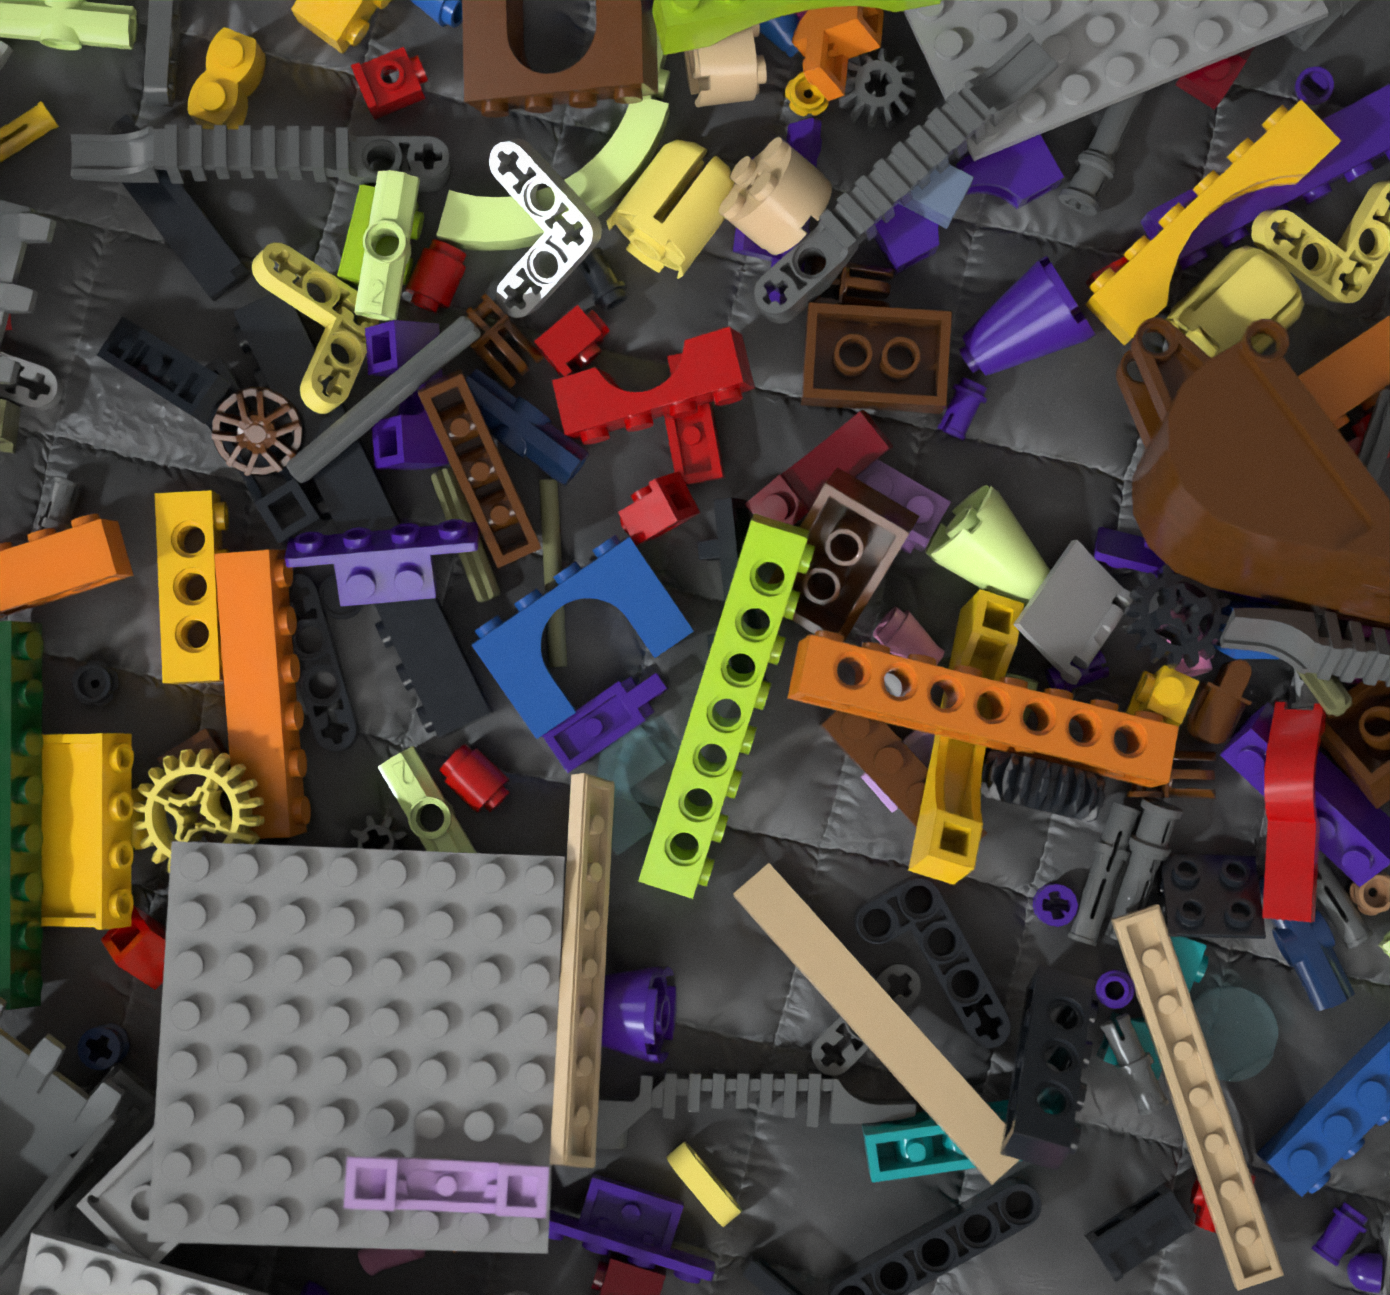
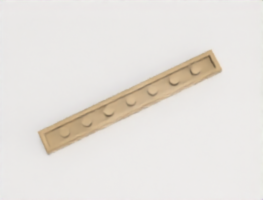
[550,773,615,1168]
[733,863,1019,1185]
[1111,904,1284,1291]

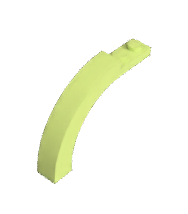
[436,33,676,251]

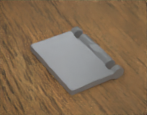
[1013,540,1133,685]

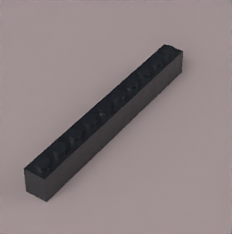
[232,293,494,738]

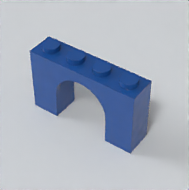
[472,534,694,739]

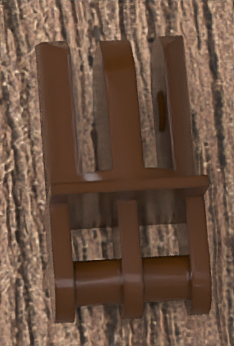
[807,256,895,307]
[452,293,544,389]
[1187,659,1252,744]
[1126,750,1216,799]

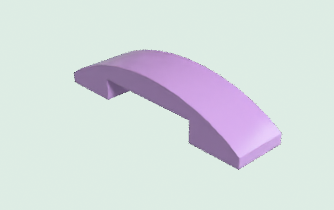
[343,1156,549,1218]

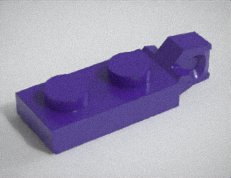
[542,673,668,774]

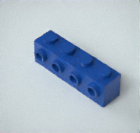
[1256,1021,1390,1197]

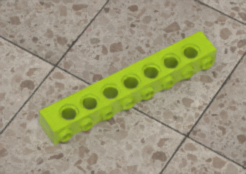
[638,513,815,899]

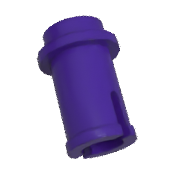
[937,377,987,441]
[1045,650,1109,693]
[1096,969,1135,1009]
[1311,1202,1369,1267]

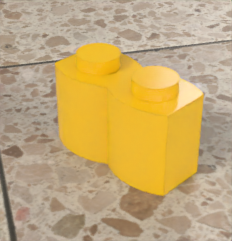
[188,27,266,130]

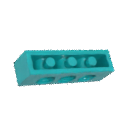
[862,1099,1053,1183]

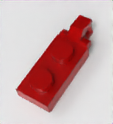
[662,353,726,486]

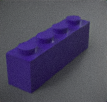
[1220,702,1390,887]

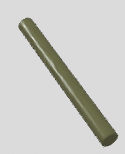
[539,479,568,668]

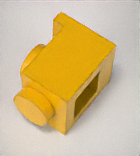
[1125,665,1199,726]

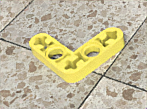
[1251,180,1390,303]
[252,242,379,414]

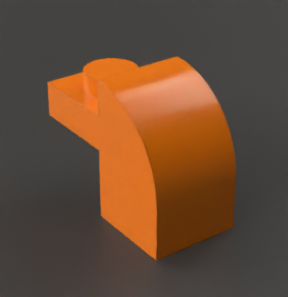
[792,6,884,101]

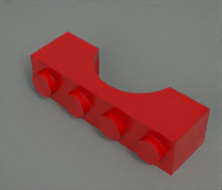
[552,327,755,445]

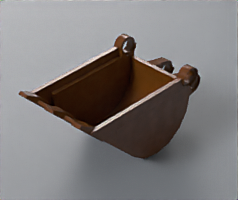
[1116,318,1390,630]

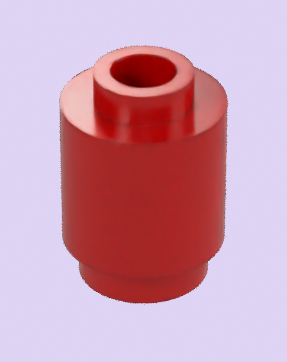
[405,239,467,313]
[439,743,510,813]

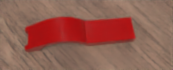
[1262,702,1326,922]

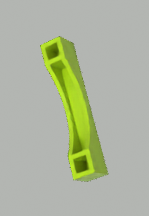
[652,0,941,55]

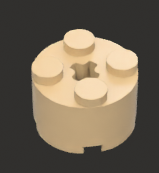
[684,24,767,107]
[719,137,832,255]

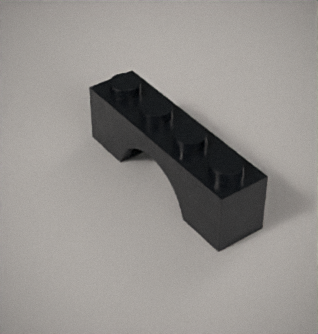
[205,357,328,547]

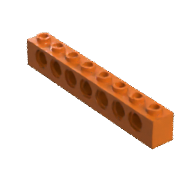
[787,630,1179,788]

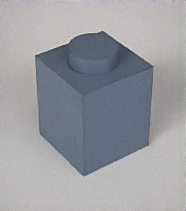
[899,164,974,229]

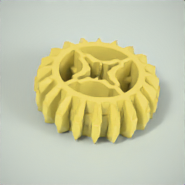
[132,748,265,873]

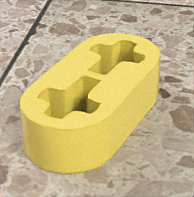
[666,1141,742,1227]

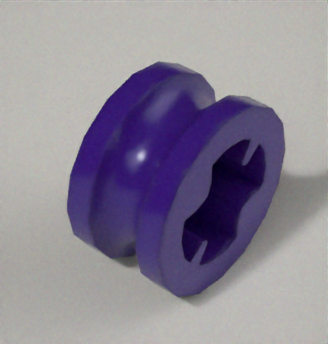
[1032,883,1078,927]

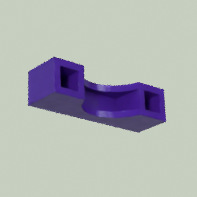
[874,134,1064,276]

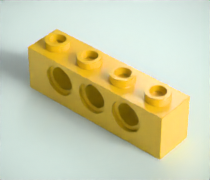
[155,490,230,685]

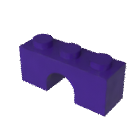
[365,320,449,470]

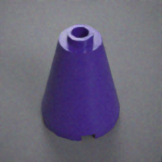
[958,255,1096,376]
[558,966,677,1063]

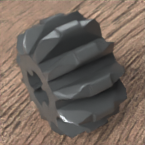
[839,48,917,130]

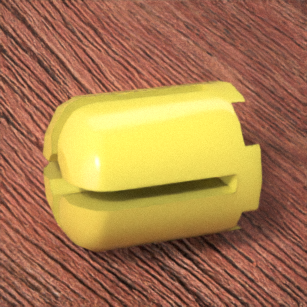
[606,139,735,279]
[1165,245,1304,358]

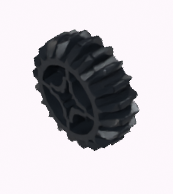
[980,750,1106,822]

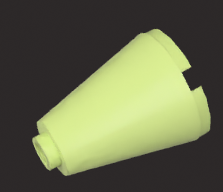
[925,485,1050,610]

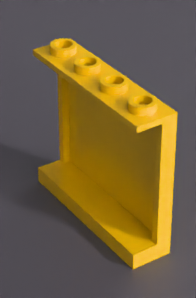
[41,733,134,930]

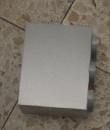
[76,1128,180,1263]

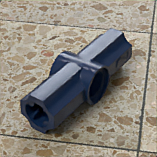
[466,368,589,487]
[1258,874,1355,1011]

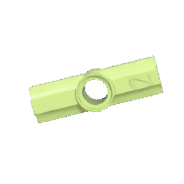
[0,0,138,50]
[354,170,420,321]
[378,746,477,853]

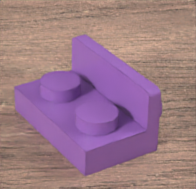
[857,460,951,554]

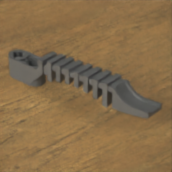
[754,33,1058,324]
[71,125,451,193]
[1220,608,1390,687]
[596,1069,916,1149]

